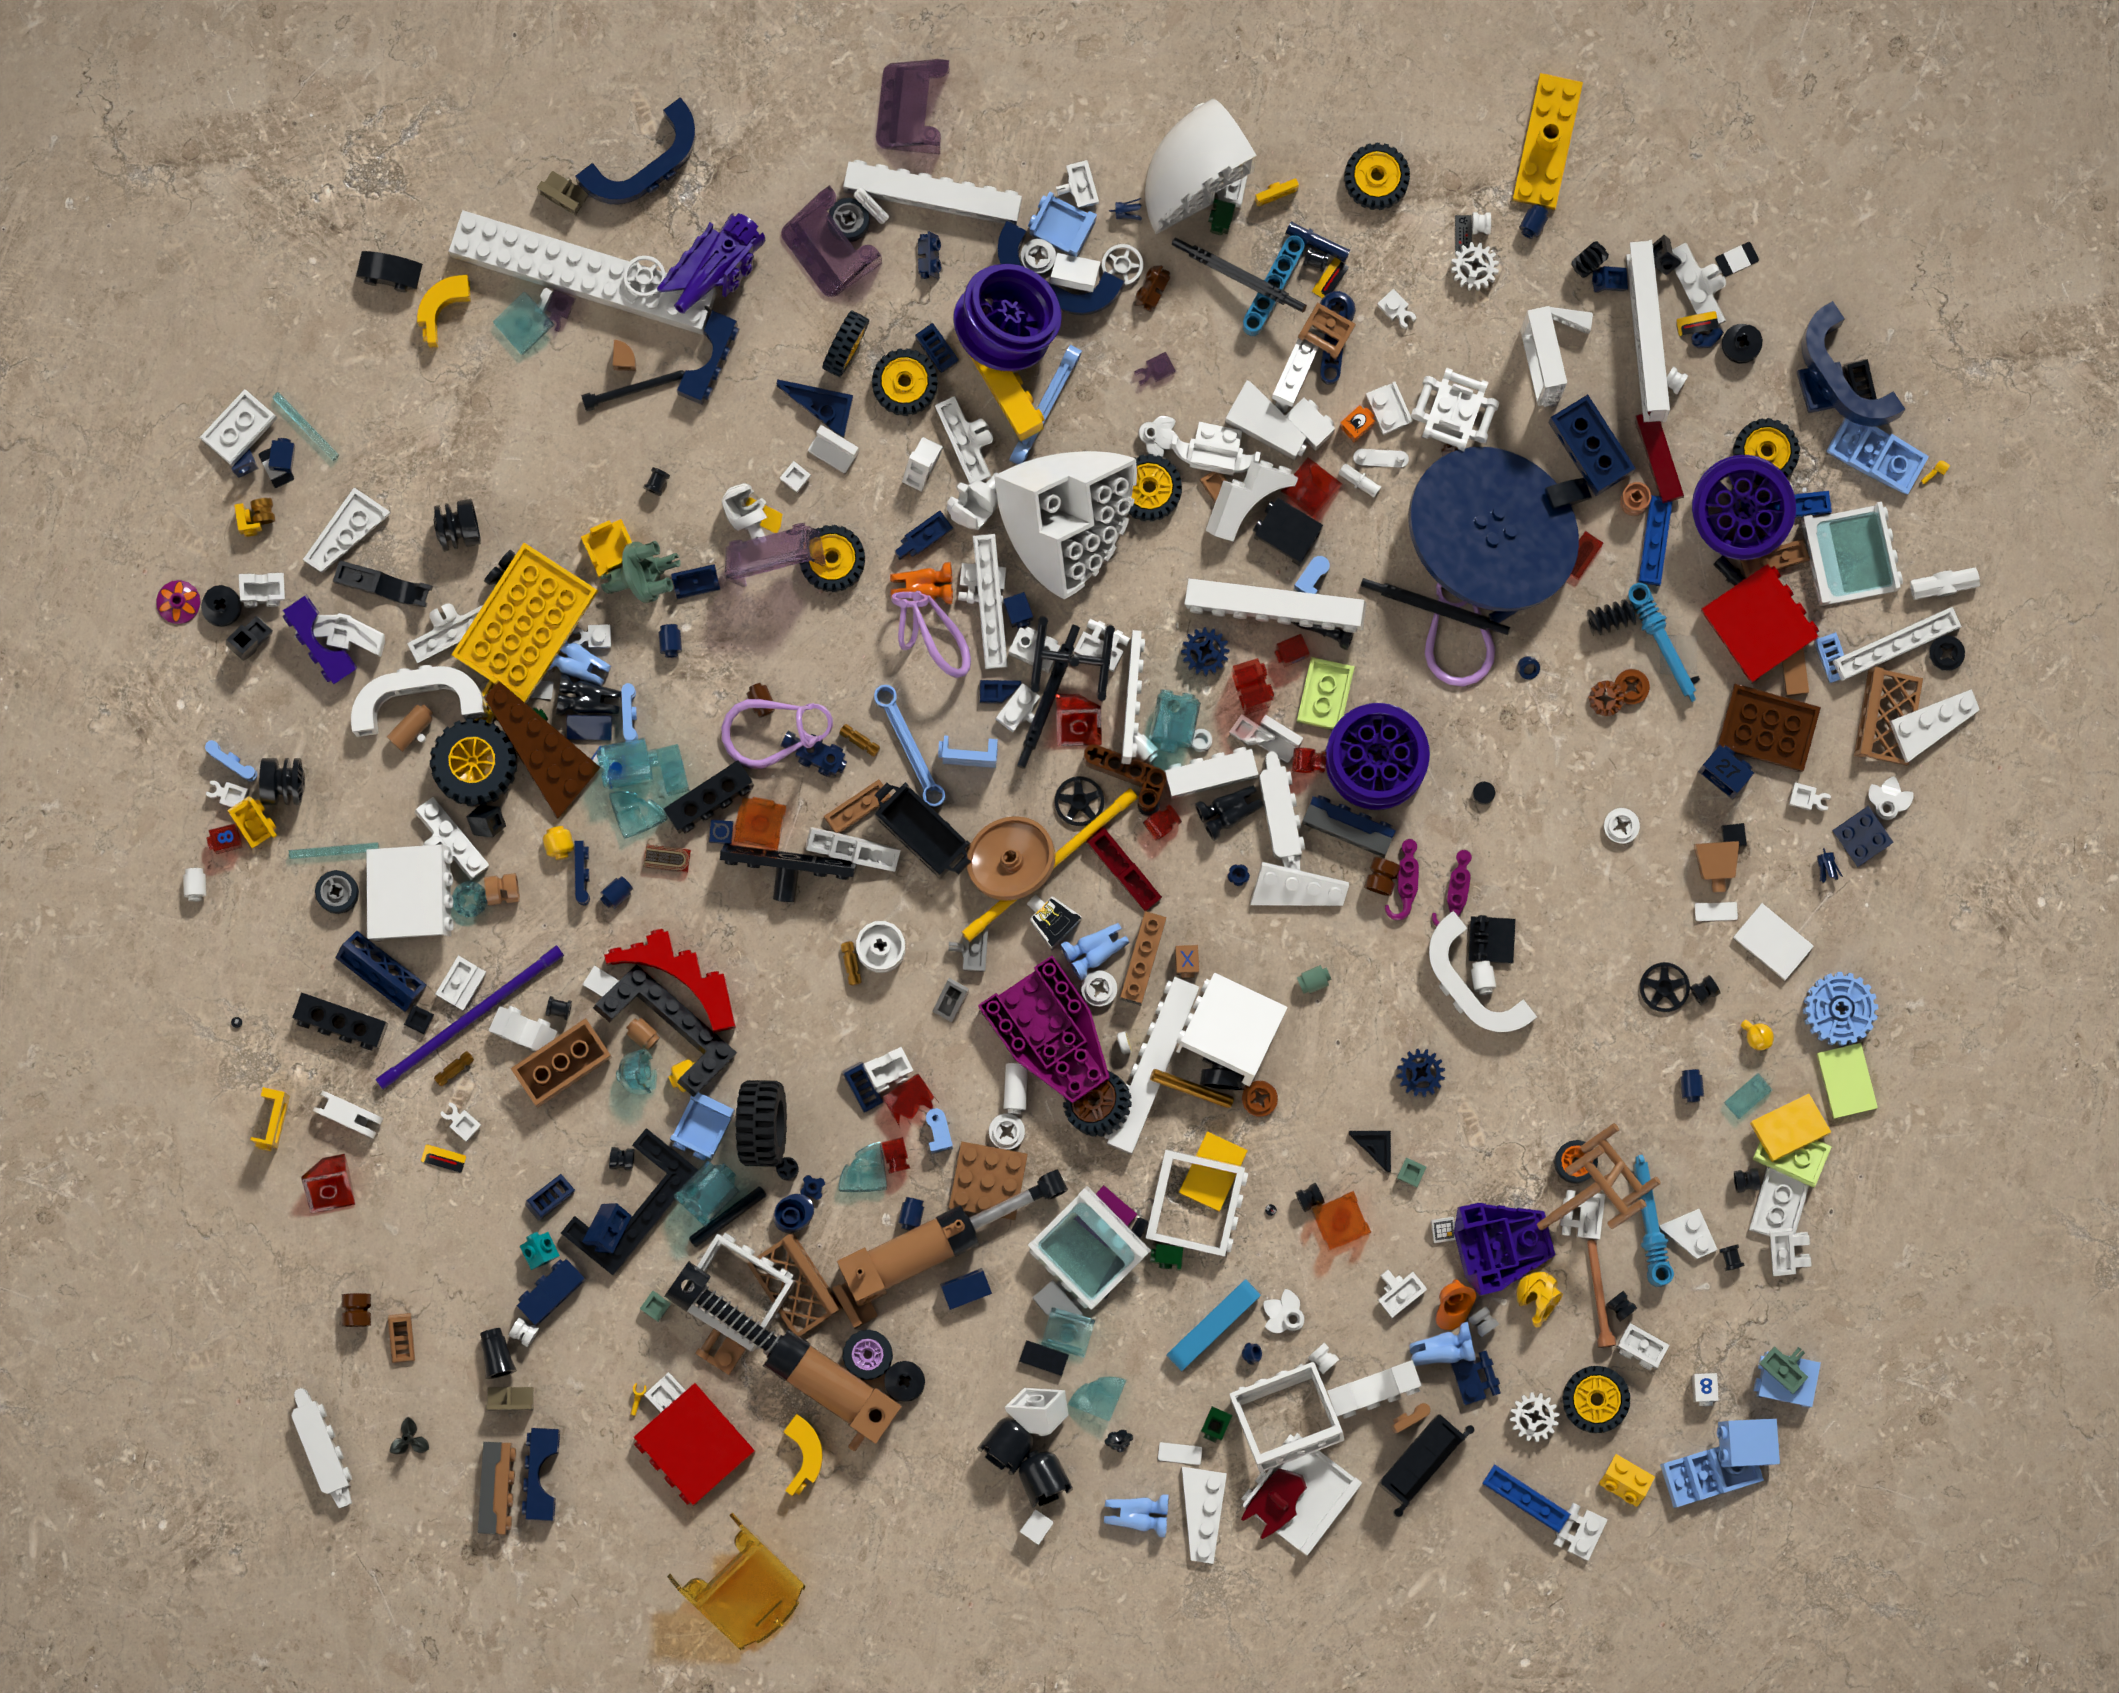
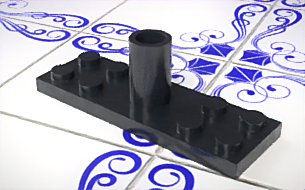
[720,844,857,902]

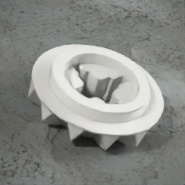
[1021,239,1056,274]
[1603,808,1640,844]
[1081,971,1117,1007]
[989,1113,1025,1149]

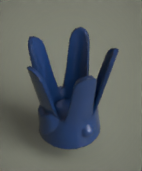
[1109,198,1142,221]
[1817,848,1843,883]

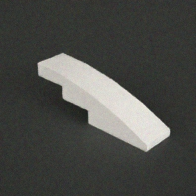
[805,827,901,872]

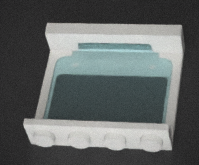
[1801,501,1903,607]
[1028,1186,1151,1310]

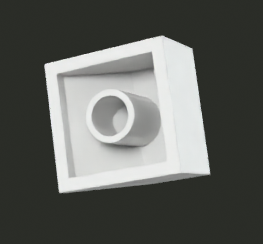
[1005,1388,1068,1436]

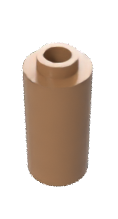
[387,704,433,752]

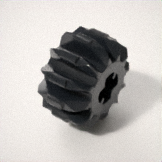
[1571,241,1609,278]

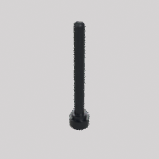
[581,370,685,412]

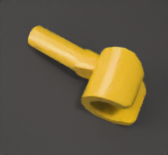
[1921,460,1950,484]
[631,1383,647,1416]

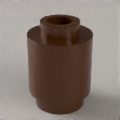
[746,683,775,718]

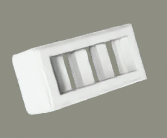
[1550,307,1593,334]

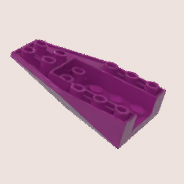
[978,955,1110,1103]

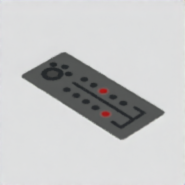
[1455,215,1472,253]

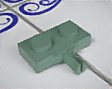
[1758,1346,1808,1394]

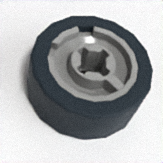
[828,198,870,242]
[315,870,359,914]

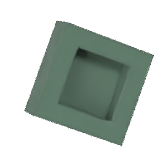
[1396,1158,1426,1188]
[640,1291,671,1322]

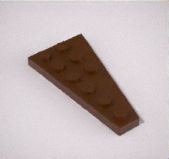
[484,681,601,819]

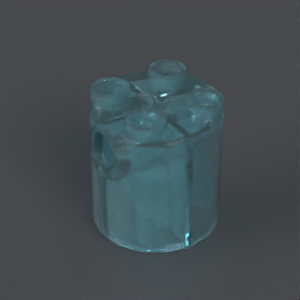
[1149,689,1201,753]
[597,737,659,790]
[673,1160,740,1227]

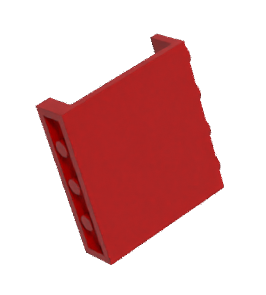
[1701,564,1820,684]
[634,1383,756,1506]

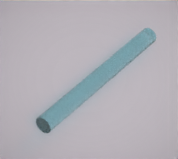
[272,392,339,461]
[289,842,379,859]

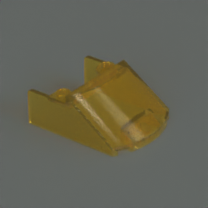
[667,1512,806,1650]

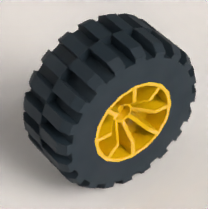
[430,718,517,807]

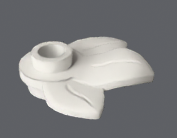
[1138,416,1179,457]
[1868,776,1913,820]
[1263,1289,1304,1333]

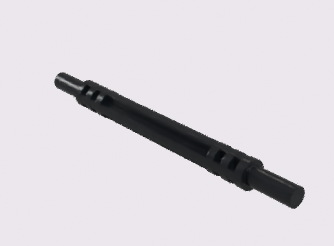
[1172,237,1307,313]
[1361,578,1511,635]
[1017,625,1080,769]

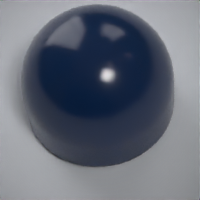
[1517,656,1540,680]

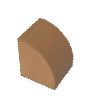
[613,340,636,371]

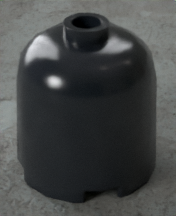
[977,1417,1034,1475]
[1019,1450,1073,1508]

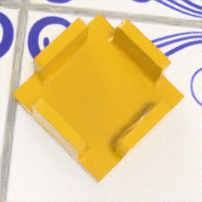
[581,519,632,578]

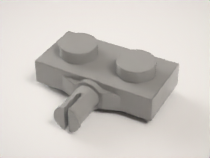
[948,925,988,972]

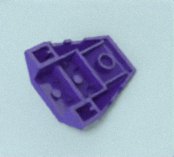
[1454,1203,1555,1296]

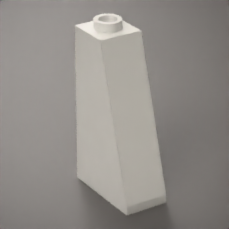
[1225,380,1308,460]

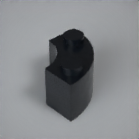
[356,251,423,292]

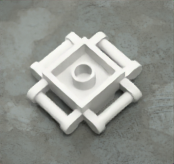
[1411,368,1500,451]

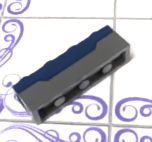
[1302,795,1396,858]

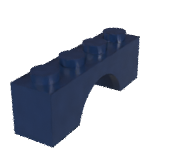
[677,310,740,405]
[522,1428,560,1521]

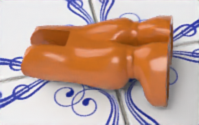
[890,562,953,604]

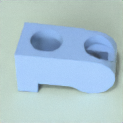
[1294,556,1330,594]
[926,1108,953,1154]

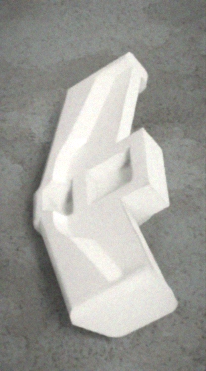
[294,613,385,657]

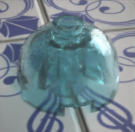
[616,1049,657,1095]

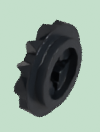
[1929,635,1965,671]

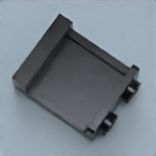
[1253,498,1323,566]

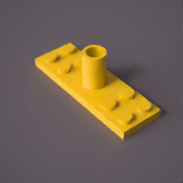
[1512,73,1583,210]

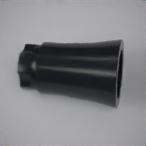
[480,1328,517,1379]

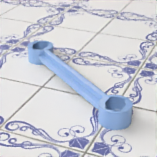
[1009,345,1082,465]
[874,685,945,808]

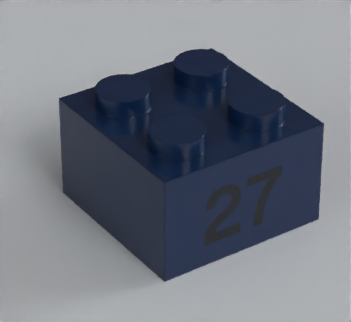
[1698,745,1754,800]

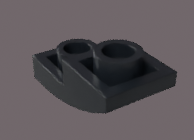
[1545,477,1592,510]

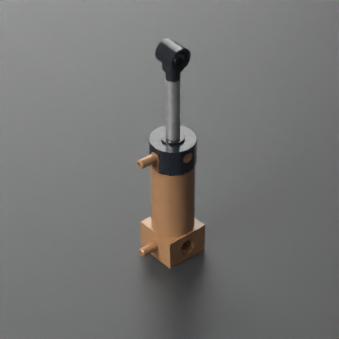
[837,1169,1068,1308]

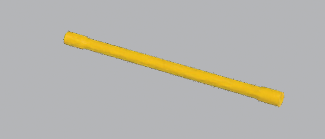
[961,788,1138,942]

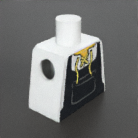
[1027,895,1082,950]

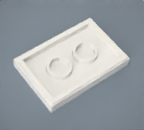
[199,389,277,467]
[1733,903,1814,981]
[1749,1167,1809,1237]

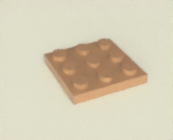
[949,1141,1028,1220]

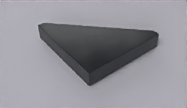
[1349,1131,1391,1173]

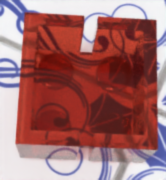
[1231,658,1274,715]

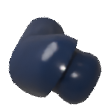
[1691,328,1724,348]

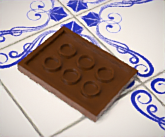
[1717,683,1821,772]

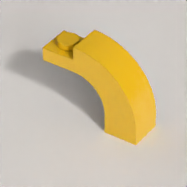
[417,275,471,348]
[783,1414,823,1496]

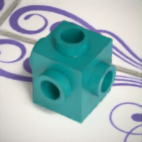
[520,1232,560,1270]

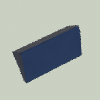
[567,715,612,741]

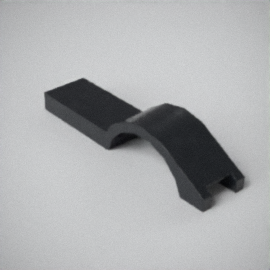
[333,560,433,608]

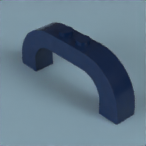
[575,97,695,205]
[998,221,1125,315]
[1802,301,1905,427]

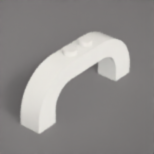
[351,665,488,737]
[1429,911,1537,1032]

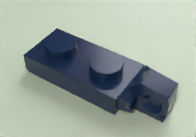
[895,511,953,560]

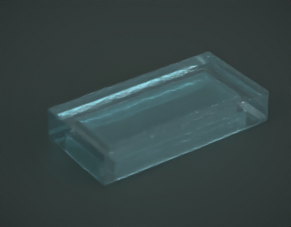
[1724,1073,1773,1119]

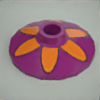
[156,580,201,624]

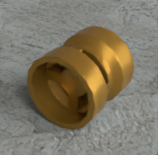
[250,498,275,525]

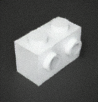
[1009,627,1060,673]

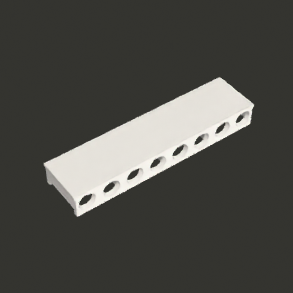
[1626,240,1670,423]

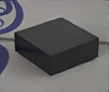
[1721,823,1747,847]
[404,1005,434,1035]

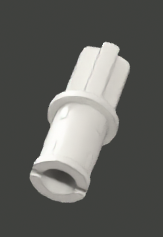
[1338,464,1381,498]

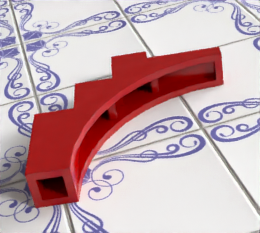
[604,929,736,1033]

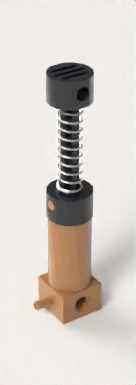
[664,1261,902,1451]

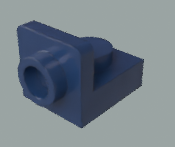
[1592,266,1628,293]

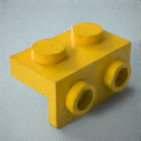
[227,796,277,848]
[1599,1454,1655,1507]

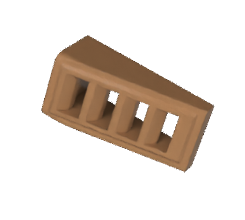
[388,1313,415,1363]

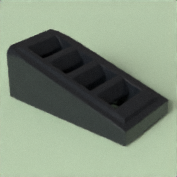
[1843,359,1877,400]

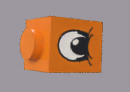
[1339,405,1375,443]

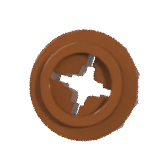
[1615,669,1650,704]
[1588,681,1624,716]
[1242,1081,1278,1117]

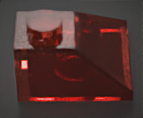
[1280,457,1343,518]
[1056,694,1102,746]
[301,1154,355,1213]

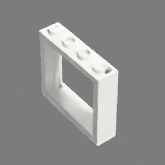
[1520,306,1567,407]
[1146,1149,1248,1256]
[683,1233,796,1351]
[1229,1362,1345,1472]

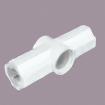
[1910,567,1980,600]

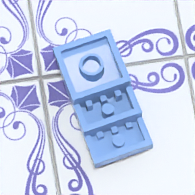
[1826,418,1929,495]
[1660,1447,1764,1508]

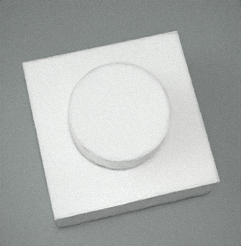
[780,461,811,493]

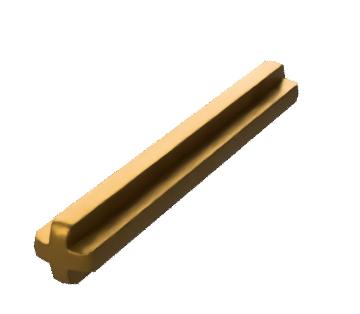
[1150,1069,1234,1108]

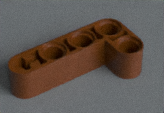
[1083,744,1167,812]

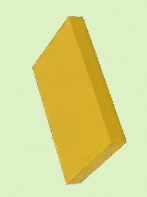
[1750,1094,1831,1162]
[1179,1131,1248,1212]

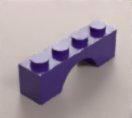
[282,594,357,684]

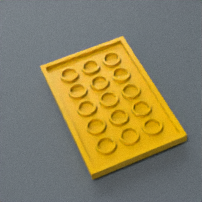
[451,543,599,703]

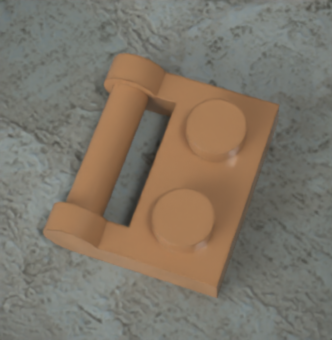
[1298,302,1356,359]
[695,1319,747,1376]
[1391,1403,1430,1434]

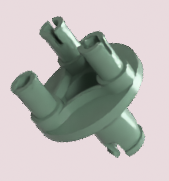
[600,541,681,603]

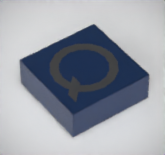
[709,820,734,844]

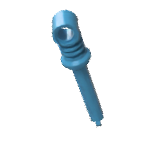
[1628,583,1696,702]
[1633,1155,1674,1287]

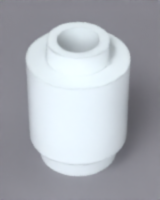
[1133,732,1159,764]
[183,868,206,902]
[1471,961,1496,995]

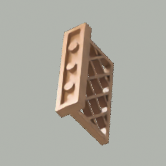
[1854,667,1923,766]
[747,1233,843,1337]

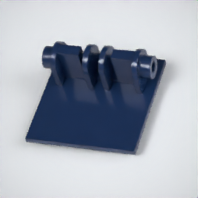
[1832,805,1894,867]

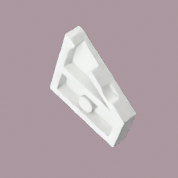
[1659,1209,1718,1259]

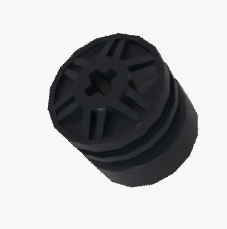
[433,499,481,552]
[259,758,305,805]
[1200,1057,1247,1090]

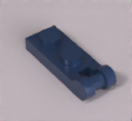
[574,841,590,906]

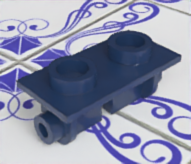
[918,231,942,279]

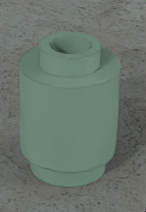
[1297,965,1332,994]

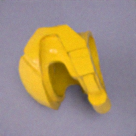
[1516,1272,1563,1327]

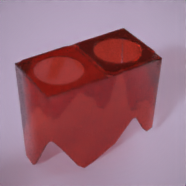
[883,1074,939,1128]

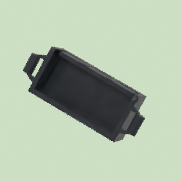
[874,782,971,879]
[1378,1414,1475,1517]

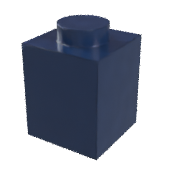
[268,438,295,473]
[1003,592,1033,629]

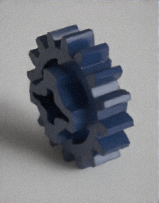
[1181,627,1230,677]
[1396,1048,1445,1098]

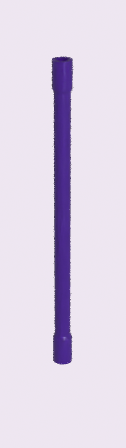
[375,945,564,1090]

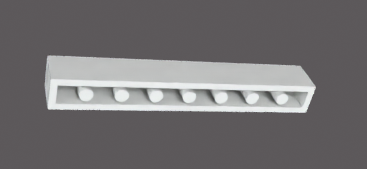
[843,160,1022,225]
[1185,578,1366,633]
[1105,977,1199,1155]

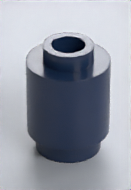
[1519,204,1549,239]
[658,624,682,658]
[600,876,633,909]
[1680,1069,1704,1103]
[898,1197,924,1231]

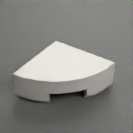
[536,288,554,315]

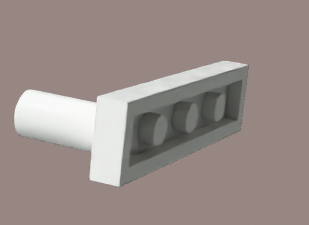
[1272,329,1324,413]

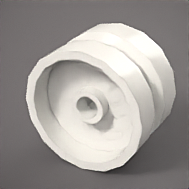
[856,921,905,973]

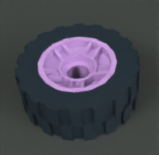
[843,1329,893,1380]

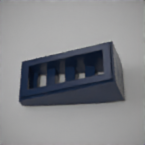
[915,323,959,373]
[842,1061,884,1113]
[525,1174,575,1221]

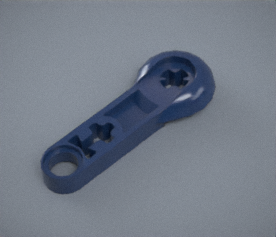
[1320,291,1356,385]

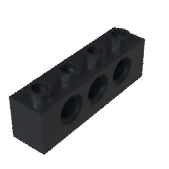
[663,760,754,834]
[292,992,388,1051]

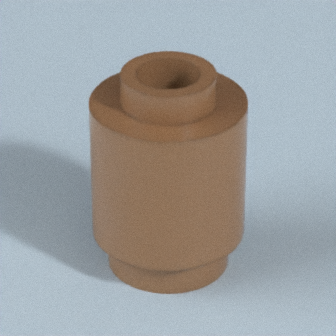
[626,1018,660,1051]

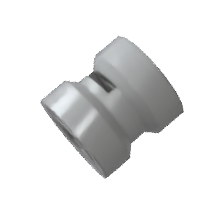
[1468,1306,1499,1337]

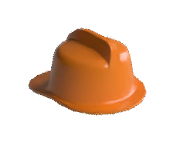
[1436,1279,1476,1330]

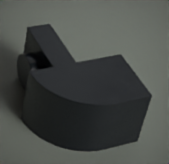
[226,616,273,661]

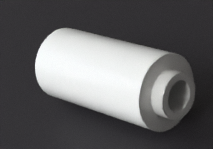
[1003,1063,1028,1115]

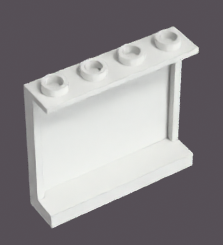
[366,845,454,941]
[1176,973,1287,1087]
[1241,1433,1362,1556]

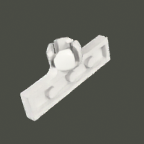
[1672,243,1726,331]
[935,396,993,483]
[407,603,483,663]
[415,797,489,880]

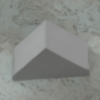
[932,978,969,1022]

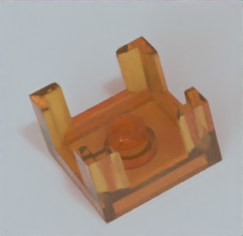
[1311,1191,1371,1252]

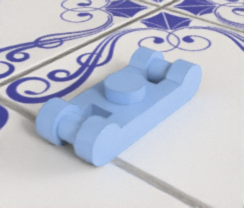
[621,683,638,744]
[205,740,258,782]

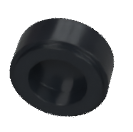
[1473,781,1495,805]
[1137,795,1160,817]

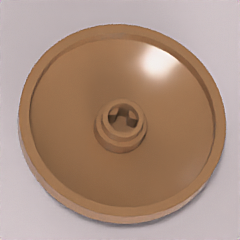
[967,816,1056,900]

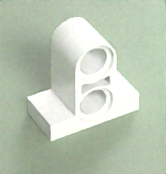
[902,437,943,492]

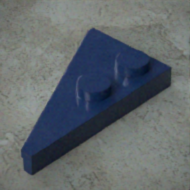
[776,379,853,438]

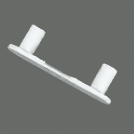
[1353,449,1409,468]

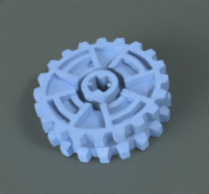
[1803,972,1878,1046]

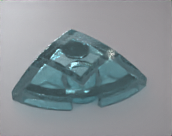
[609,791,668,839]
[839,1142,887,1192]
[1067,1377,1126,1421]

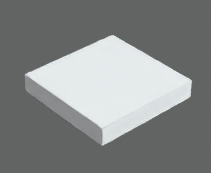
[1050,253,1100,292]

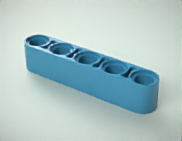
[1243,236,1304,336]
[1166,1279,1261,1372]

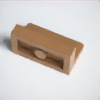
[832,1282,877,1329]

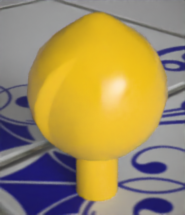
[1741,1020,1774,1051]

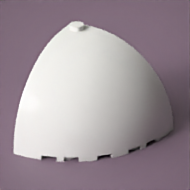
[1145,99,1256,234]
[994,451,1137,599]

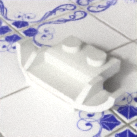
[1172,422,1261,476]

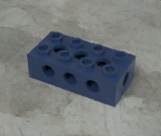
[1548,394,1636,496]

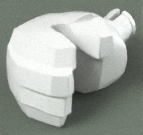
[947,473,999,530]
[721,483,768,547]

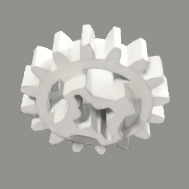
[1451,242,1499,291]
[1510,1392,1559,1442]

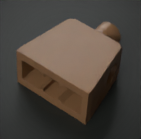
[1694,841,1739,892]

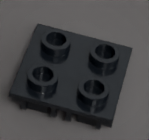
[1469,915,1516,964]

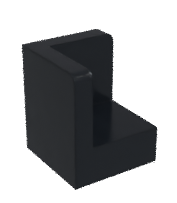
[466,805,506,837]

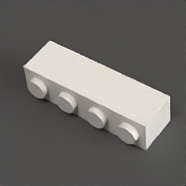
[1165,747,1258,799]

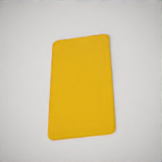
[745,497,783,533]

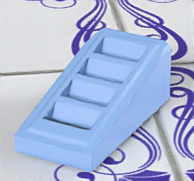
[1814,632,1844,683]

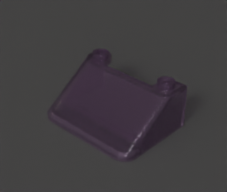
[876,59,950,154]
[781,185,882,297]

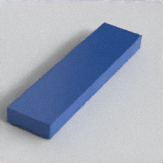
[1740,491,1832,522]
[1638,495,1673,586]
[1482,1464,1571,1534]

